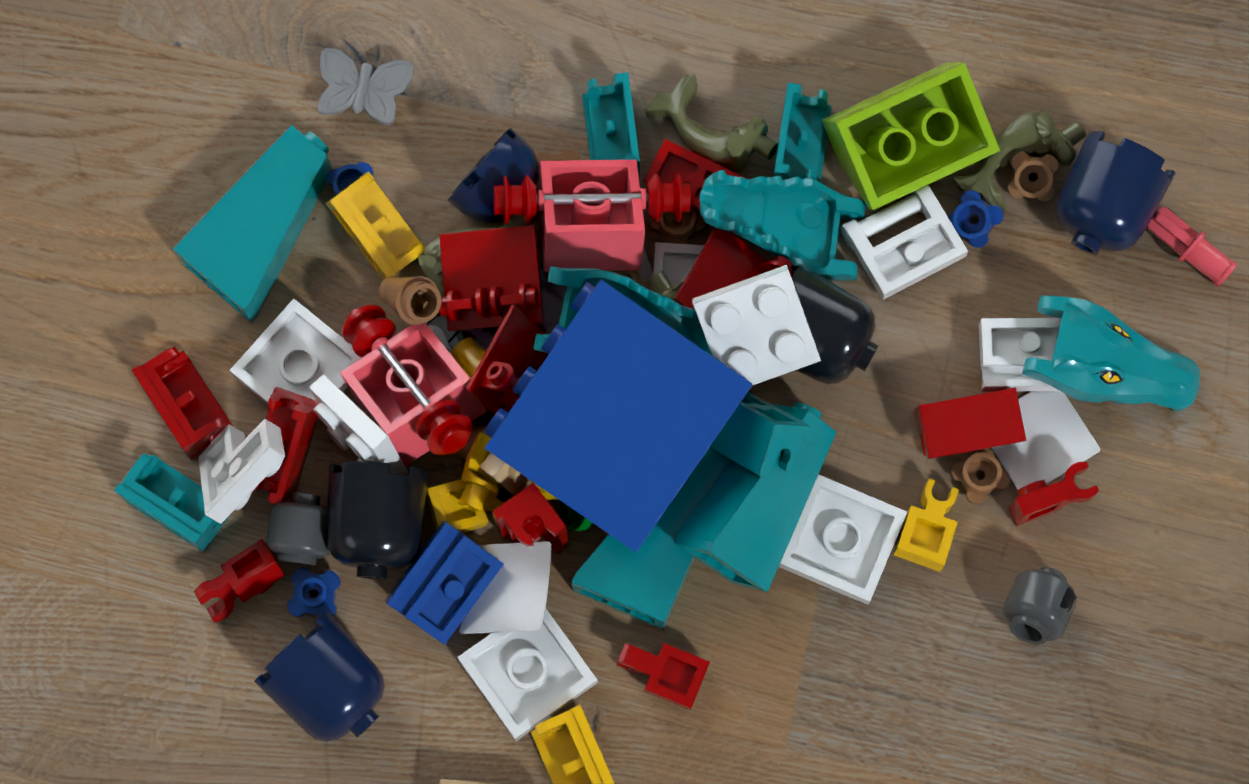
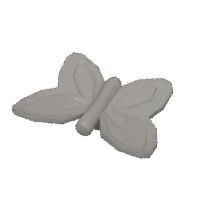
[317,48,414,125]

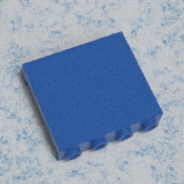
[483,279,753,553]

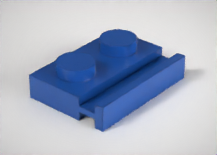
[384,520,504,645]

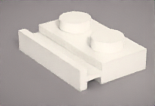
[979,318,1061,391]

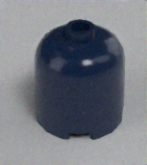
[1056,131,1176,255]
[254,612,385,742]

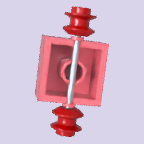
[493,160,691,272]
[340,304,487,467]

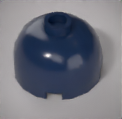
[448,128,540,224]

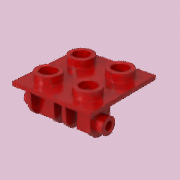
[439,225,544,331]
[674,227,793,309]
[466,305,549,415]

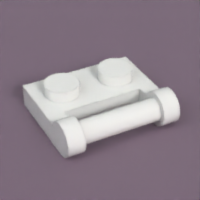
[840,185,968,300]

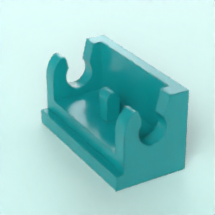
[582,72,640,180]
[774,83,832,183]
[710,392,811,477]
[114,453,230,553]

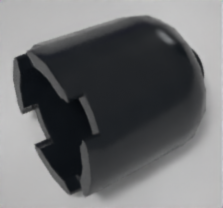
[792,264,879,384]
[327,462,429,579]

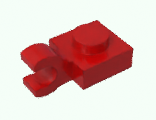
[1008,462,1099,526]
[194,539,285,623]
[616,643,710,710]

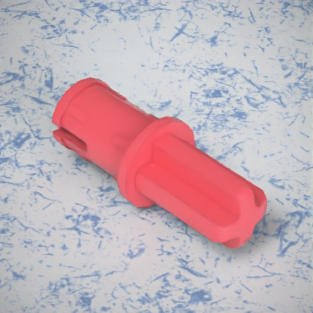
[1147,207,1238,287]

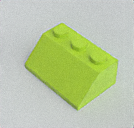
[821,62,1000,211]

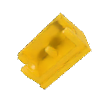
[325,171,425,280]
[531,705,615,784]

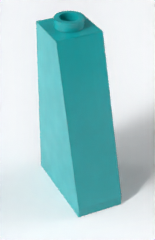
[173,125,332,323]
[673,402,837,592]
[572,447,731,630]

